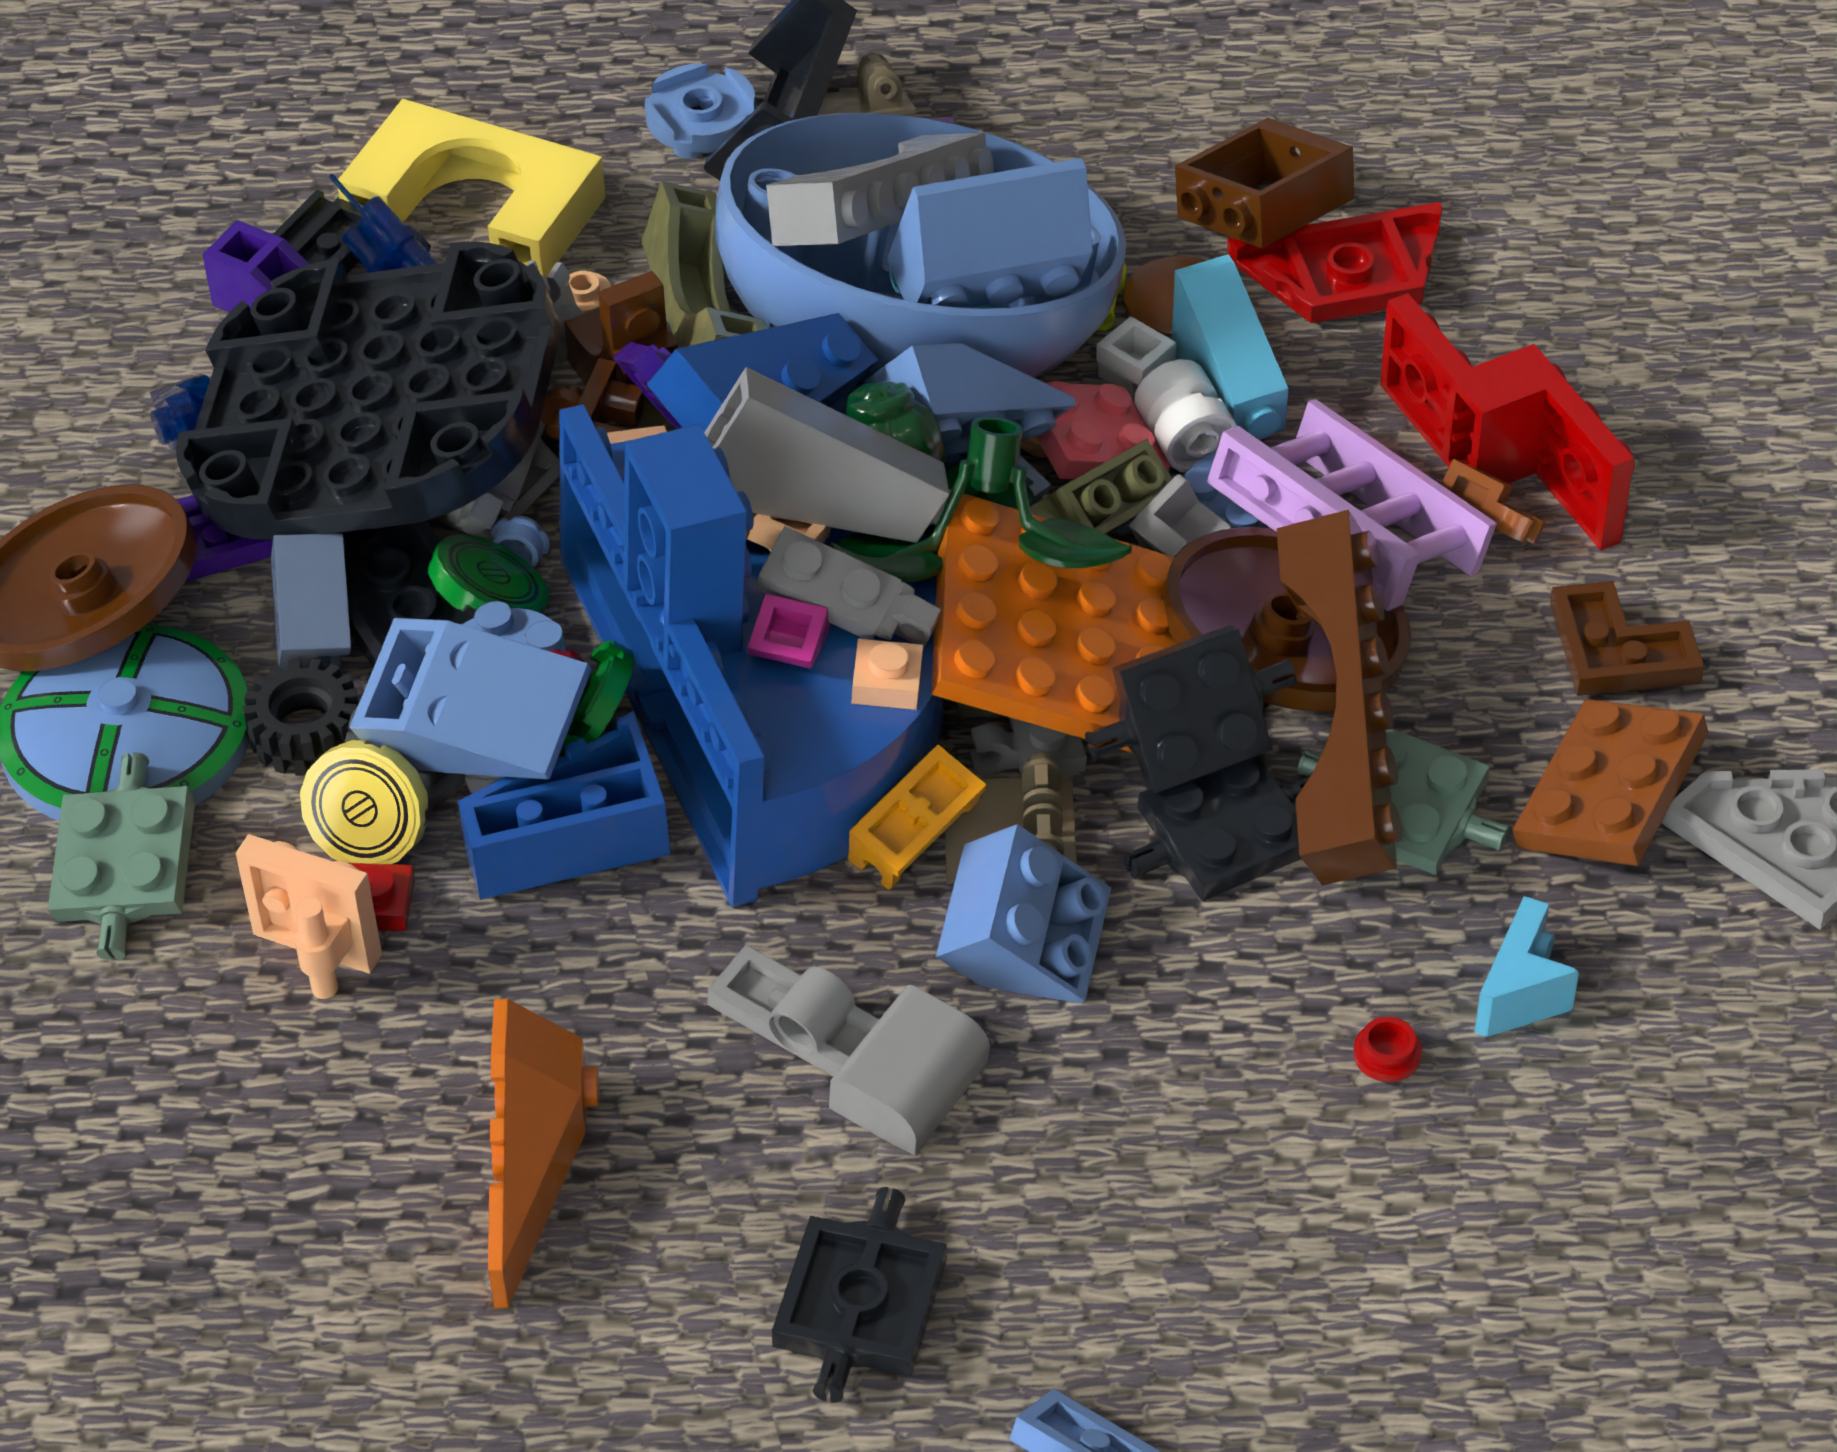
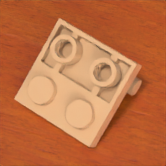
[235,834,382,999]

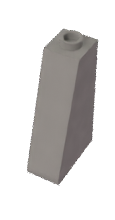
[704,367,951,543]

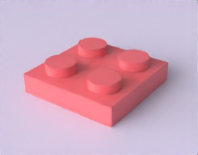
[1036,381,1171,479]

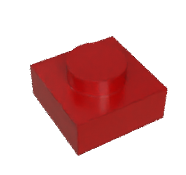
[349,863,415,931]

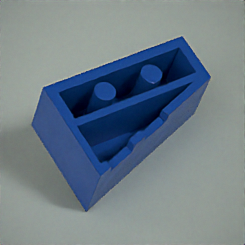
[647,313,878,432]
[458,711,671,900]

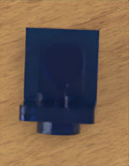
[150,374,210,451]

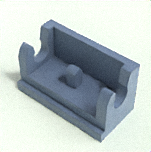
[271,533,351,672]

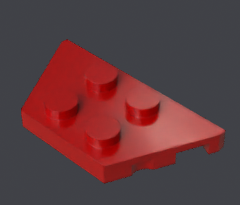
[1227,202,1442,323]

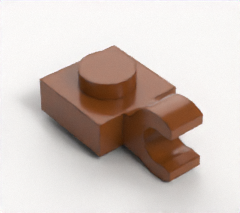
[1441,459,1546,544]

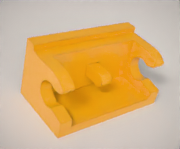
[848,744,987,890]

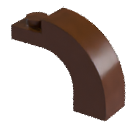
[564,270,678,386]

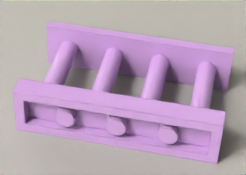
[1207,399,1497,611]

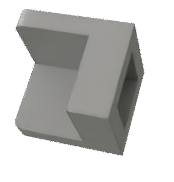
[1129,474,1231,557]

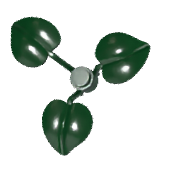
[830,417,1132,583]

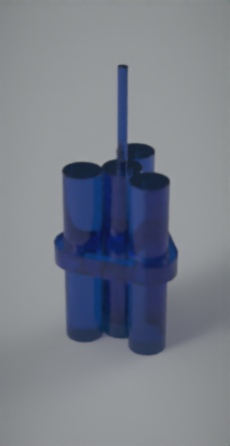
[329,173,438,273]

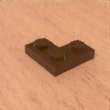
[1550,581,1704,696]

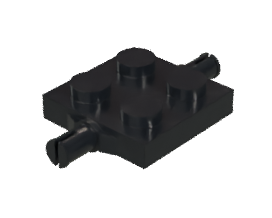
[1085,625,1297,793]
[1123,755,1310,902]
[771,1187,947,1403]

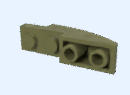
[1030,439,1172,536]

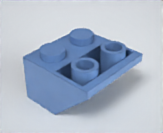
[936,824,1111,1003]

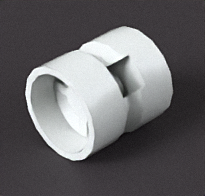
[1134,359,1237,473]

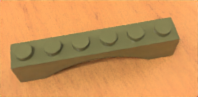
[641,181,767,348]

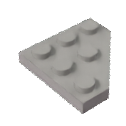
[1662,769,1837,929]

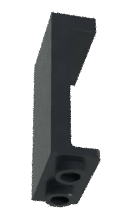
[703,0,858,181]

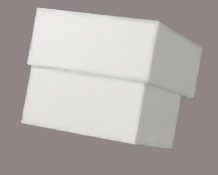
[1096,316,1176,396]

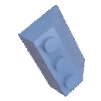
[887,158,1093,308]

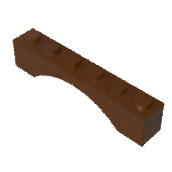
[1277,510,1403,886]

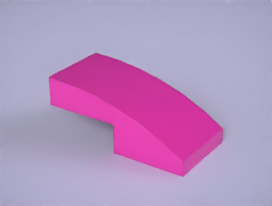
[748,594,831,669]

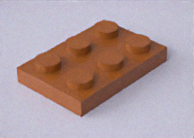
[1512,699,1709,866]

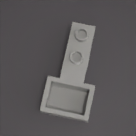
[707,945,990,1155]

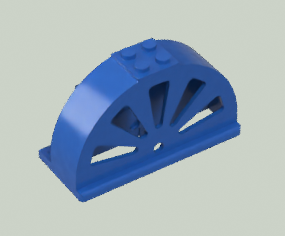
[559,405,945,908]

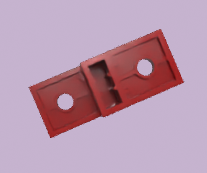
[1380,293,1635,551]

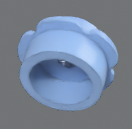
[491,516,550,568]

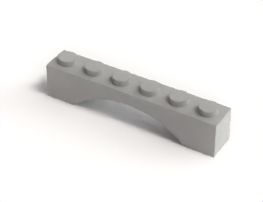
[766,132,994,246]

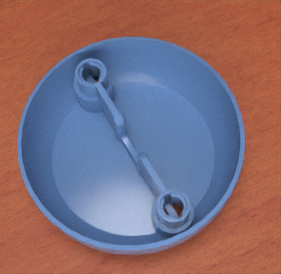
[715,113,1127,382]

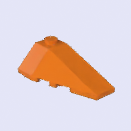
[488,999,600,1308]

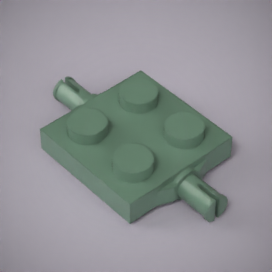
[1297,729,1511,875]
[48,752,196,959]

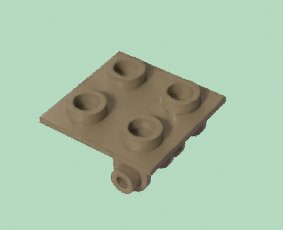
[817,52,916,116]
[945,752,1077,884]

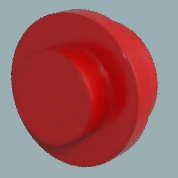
[1353,1016,1422,1082]

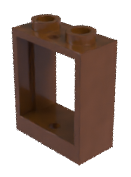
[1175,118,1354,249]

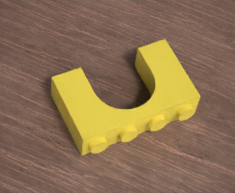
[337,99,606,278]

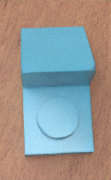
[1474,896,1579,1037]

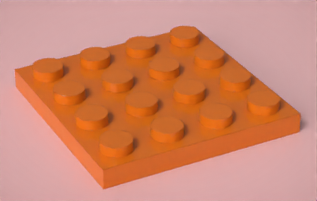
[931,489,1176,753]

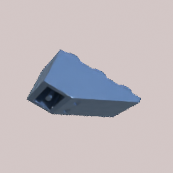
[844,343,1076,465]
[349,618,592,779]

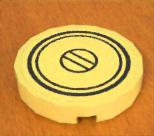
[300,740,429,864]

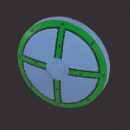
[0,625,250,821]

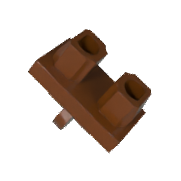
[541,358,644,439]

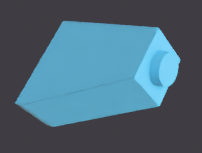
[1172,254,1288,440]

